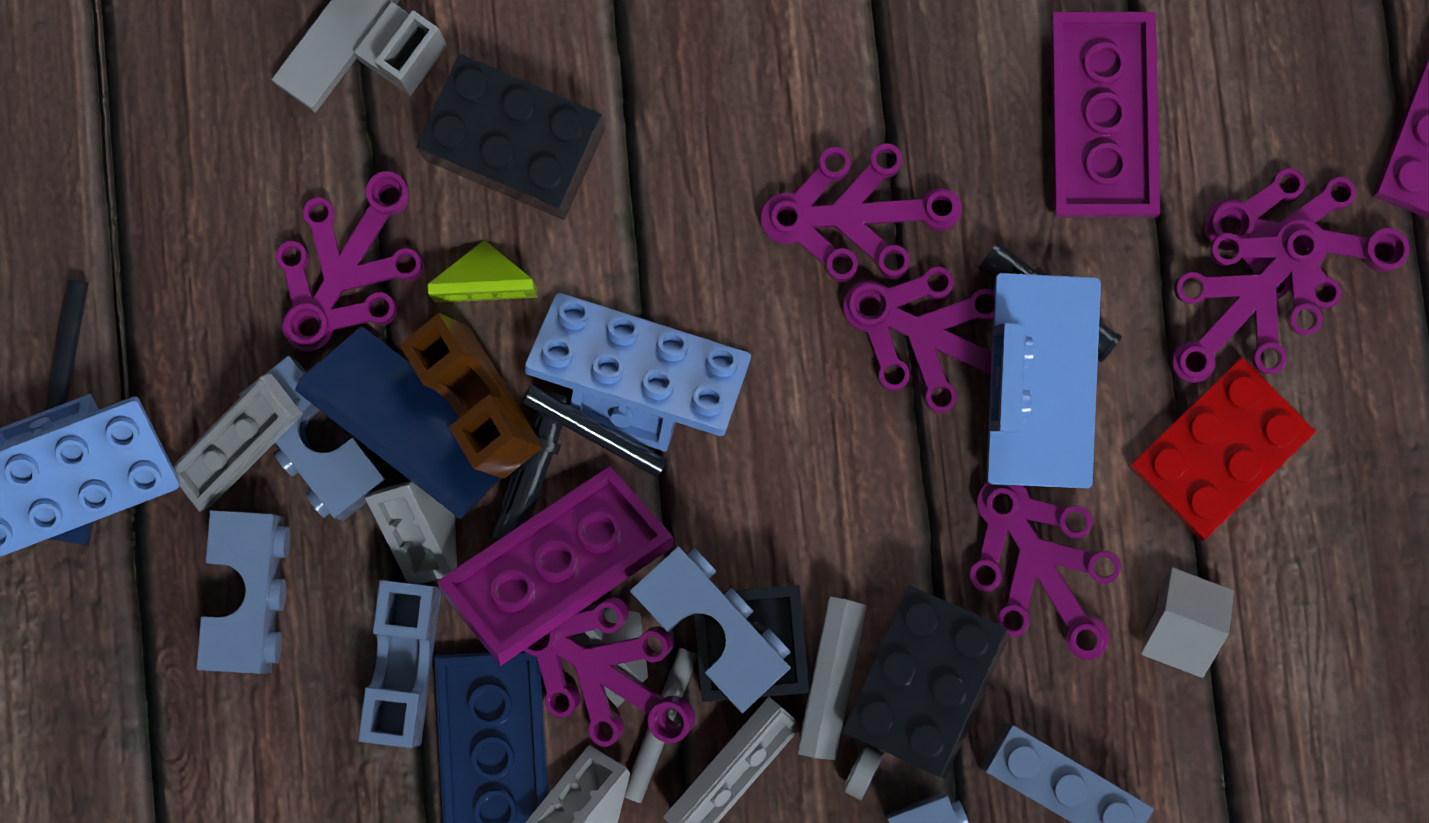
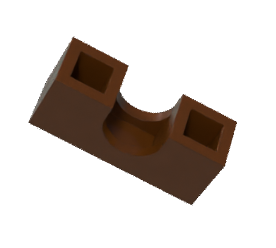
[400,313,544,479]

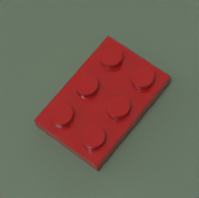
[1128,357,1316,541]

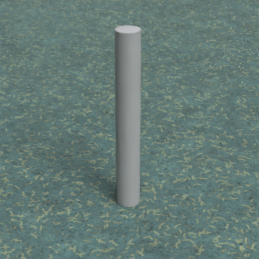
[624,647,698,803]

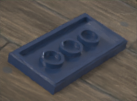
[295,326,501,519]
[434,651,549,823]

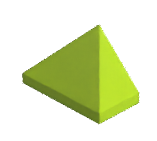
[428,240,538,303]

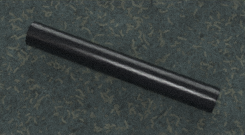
[44,280,89,411]
[521,384,666,477]

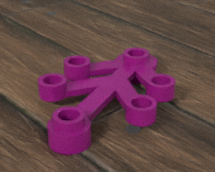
[761,144,962,282]
[1203,168,1410,311]
[276,171,424,352]
[1170,220,1328,383]
[843,267,994,414]
[970,482,1121,660]
[523,597,695,747]

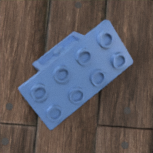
[986,273,1101,488]
[525,293,751,452]
[0,394,179,557]

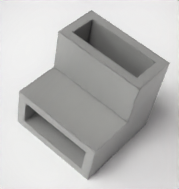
[354,1,447,96]
[1141,567,1234,678]

